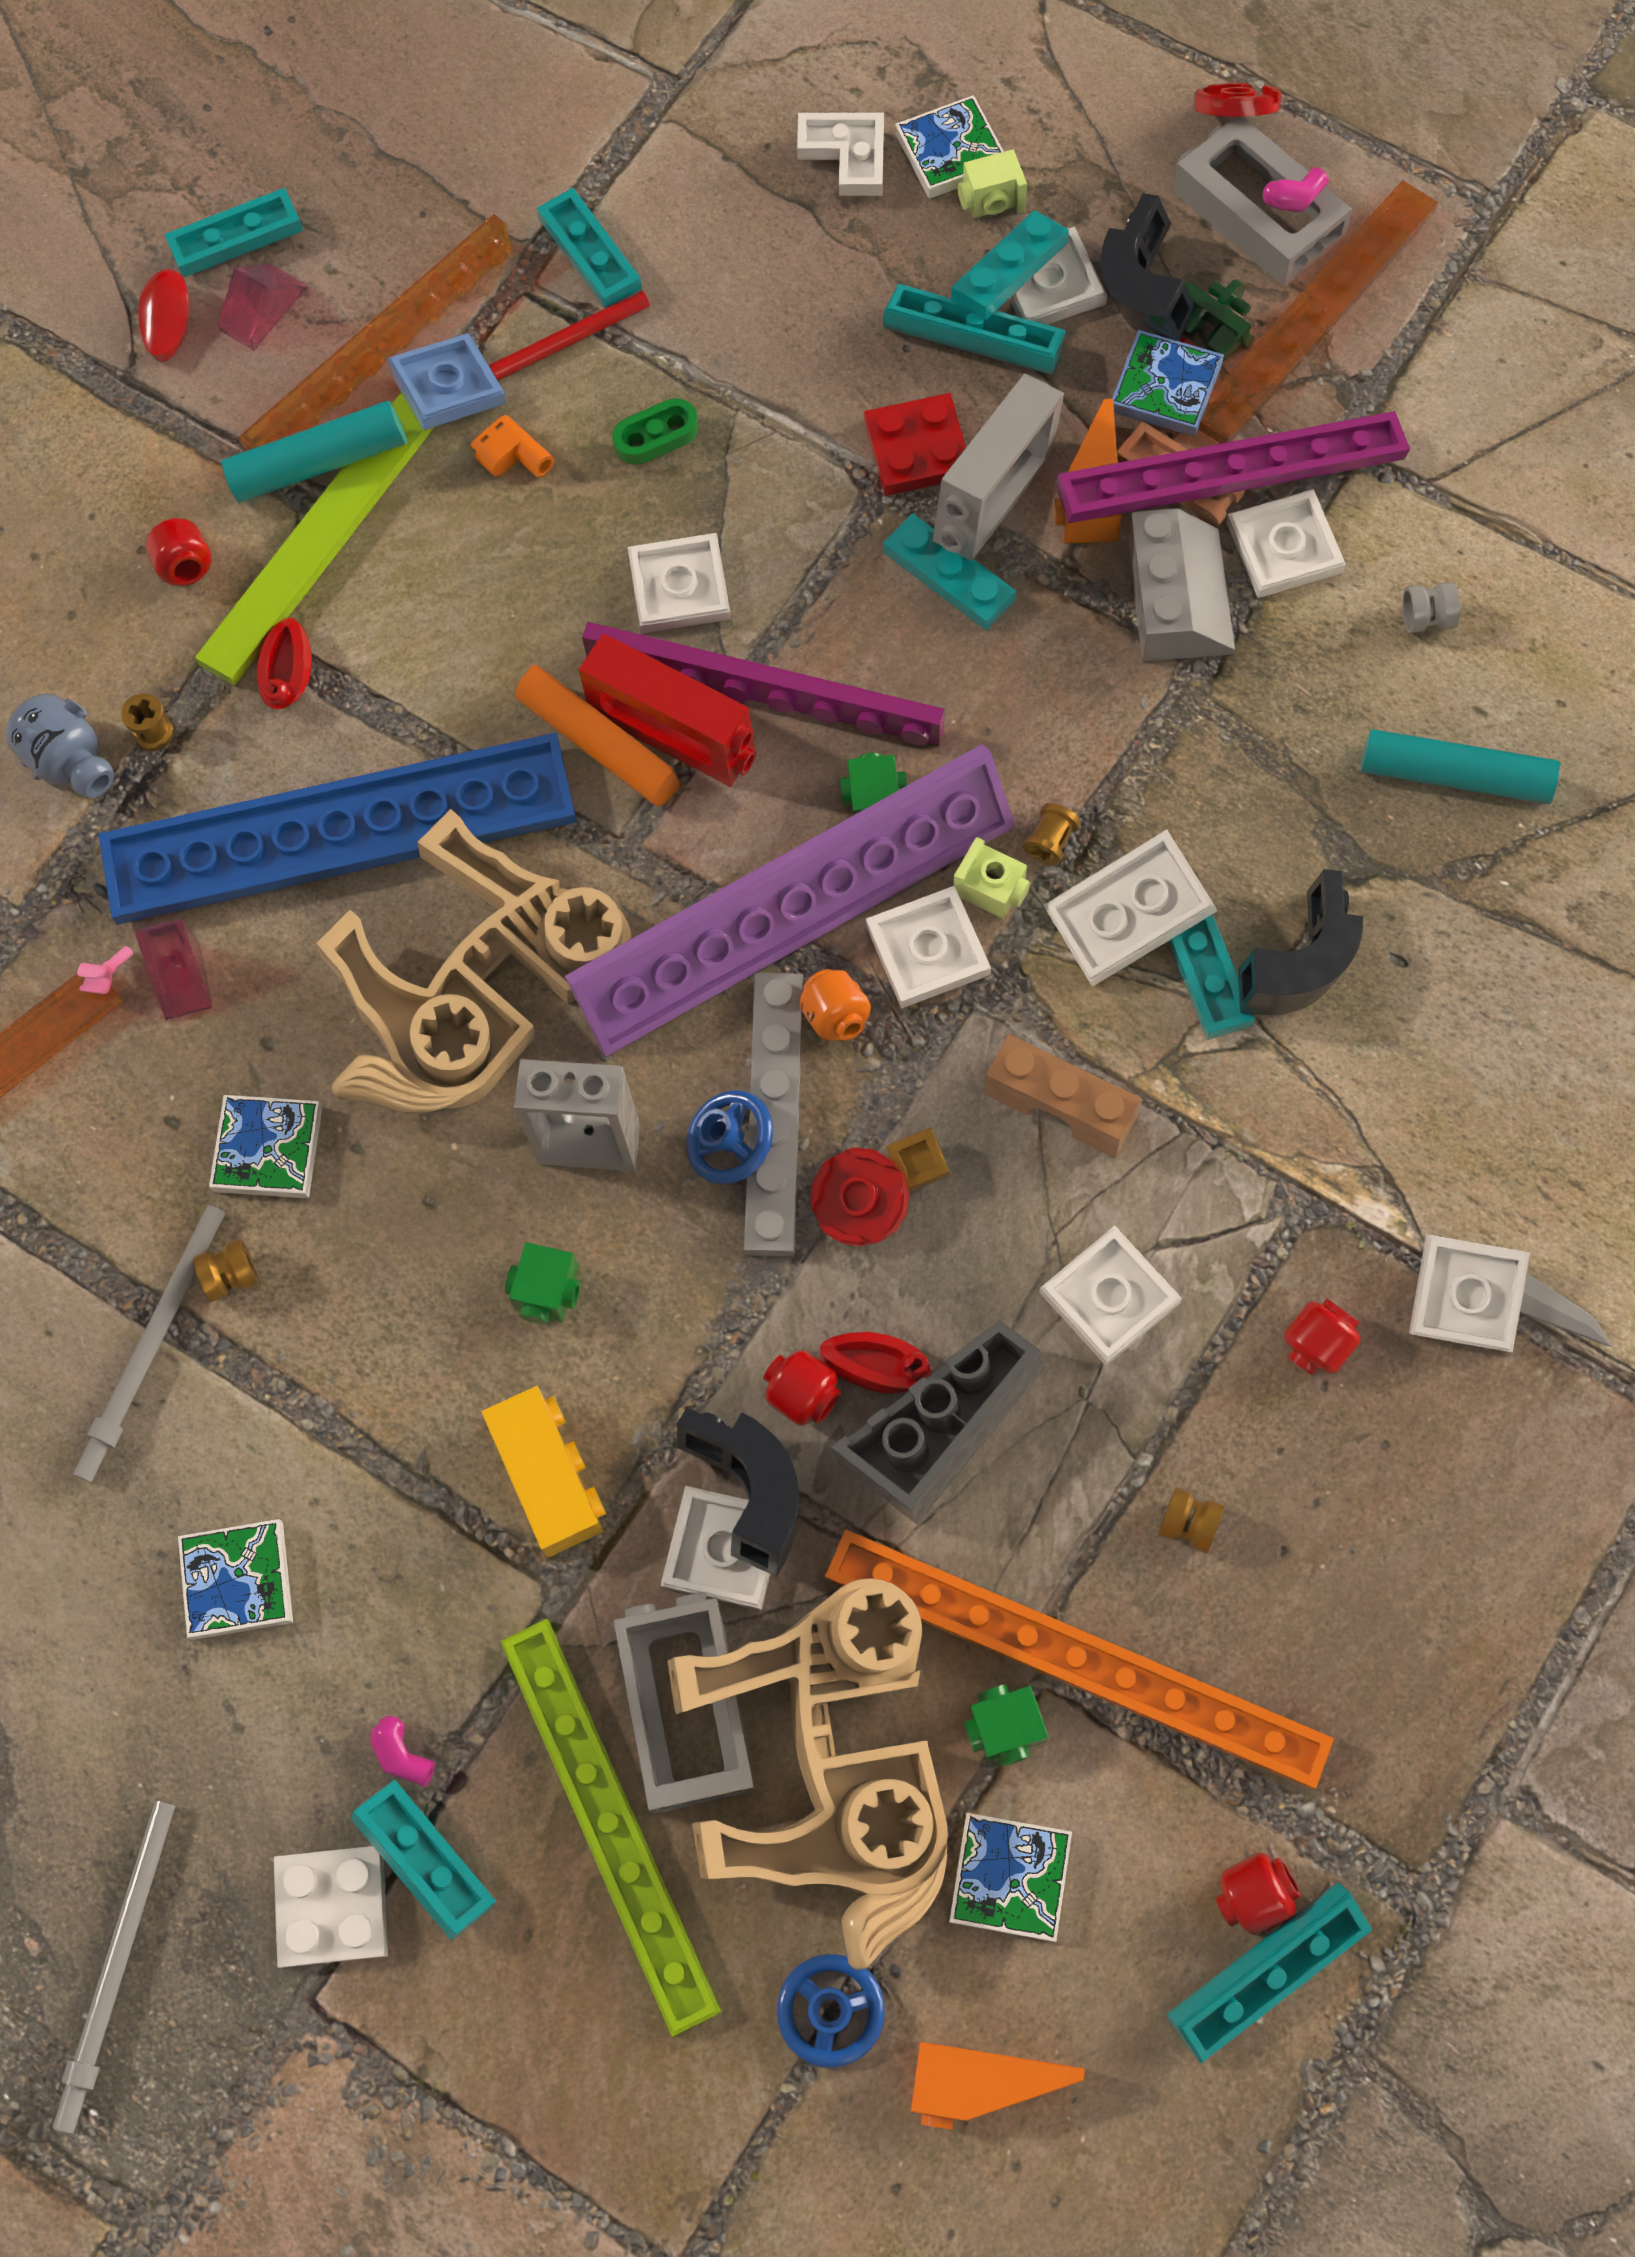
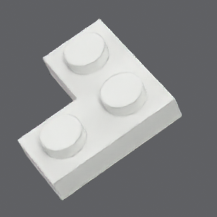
[797,113,884,196]

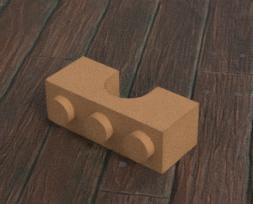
[985,1034,1142,1159]

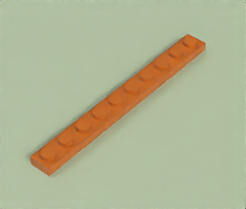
[825,1529,1334,1790]

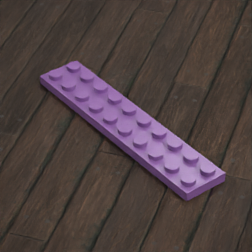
[565,744,1016,1056]

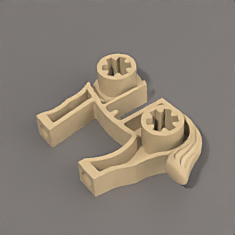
[316,809,632,1113]
[667,1578,948,1970]

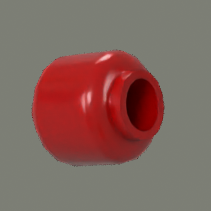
[145,518,212,586]
[1284,1298,1361,1376]
[763,1350,841,1426]
[1216,1852,1301,1936]

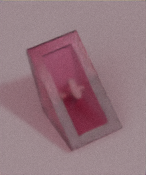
[218,264,307,351]
[135,919,212,1020]

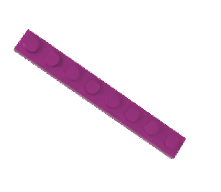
[1055,411,1410,523]
[582,622,945,746]

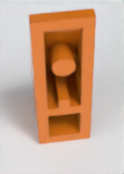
[1054,399,1121,544]
[911,2041,1085,2130]

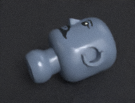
[5,694,114,798]

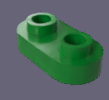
[612,398,699,465]

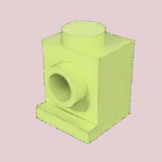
[958,149,1027,219]
[954,837,1031,919]

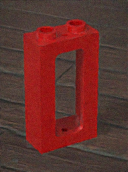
[578,633,756,787]

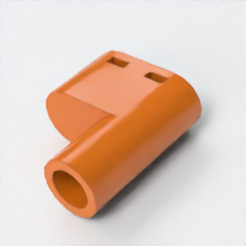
[470,415,555,478]

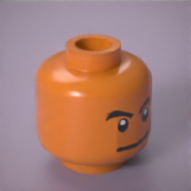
[799,969,871,1041]

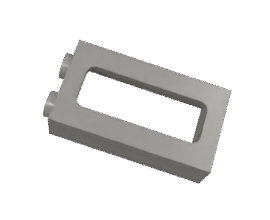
[1173,117,1352,287]
[933,373,1064,561]
[514,1059,641,1171]
[613,1593,757,1814]

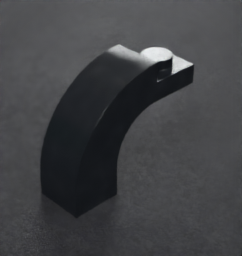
[1101,193,1196,341]
[1238,869,1363,1015]
[676,1407,799,1577]

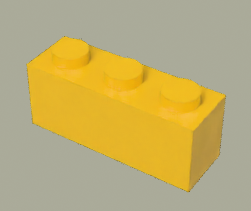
[481,1386,606,1558]

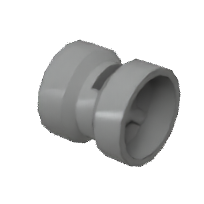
[1402,582,1460,633]

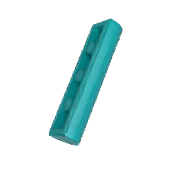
[883,284,1066,375]
[221,401,407,503]
[1360,729,1561,804]
[1166,1882,1372,2064]

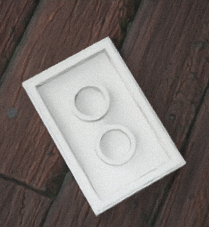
[1043,830,1217,987]

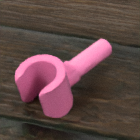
[77,946,133,994]

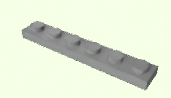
[744,973,804,1256]

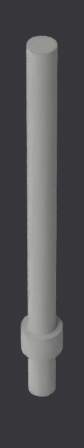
[73,1205,225,1483]
[52,1801,176,2133]

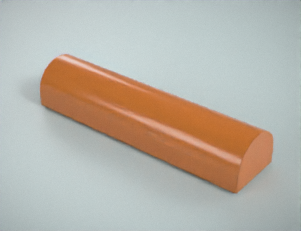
[515,664,681,807]

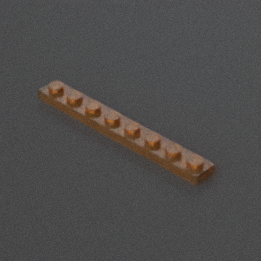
[238,214,512,452]

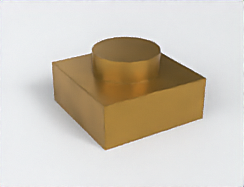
[886,1127,951,1193]

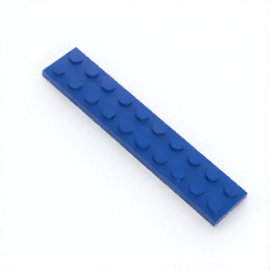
[98,732,577,925]

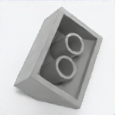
[1127,508,1235,662]

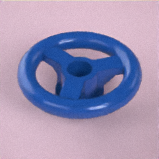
[686,1090,773,1185]
[777,1954,885,2068]

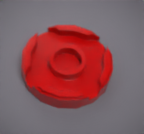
[1194,83,1281,117]
[810,1147,910,1247]

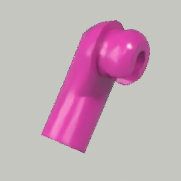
[1263,167,1329,212]
[370,1716,436,1787]

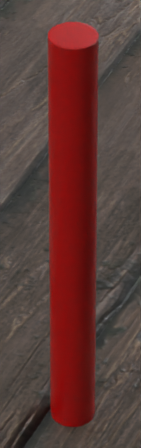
[488,290,650,381]

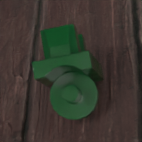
[1183,279,1255,362]

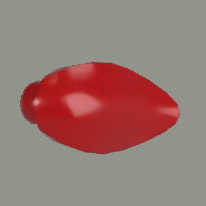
[138,269,190,362]
[257,617,312,710]
[820,1332,931,1394]

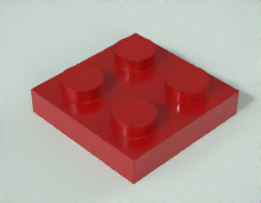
[864,392,966,496]

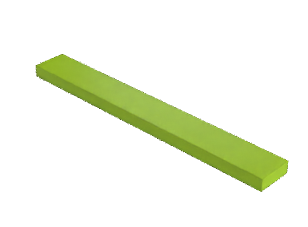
[195,393,435,686]
[500,1619,722,2037]

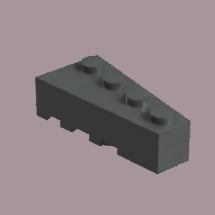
[831,1320,1044,1524]

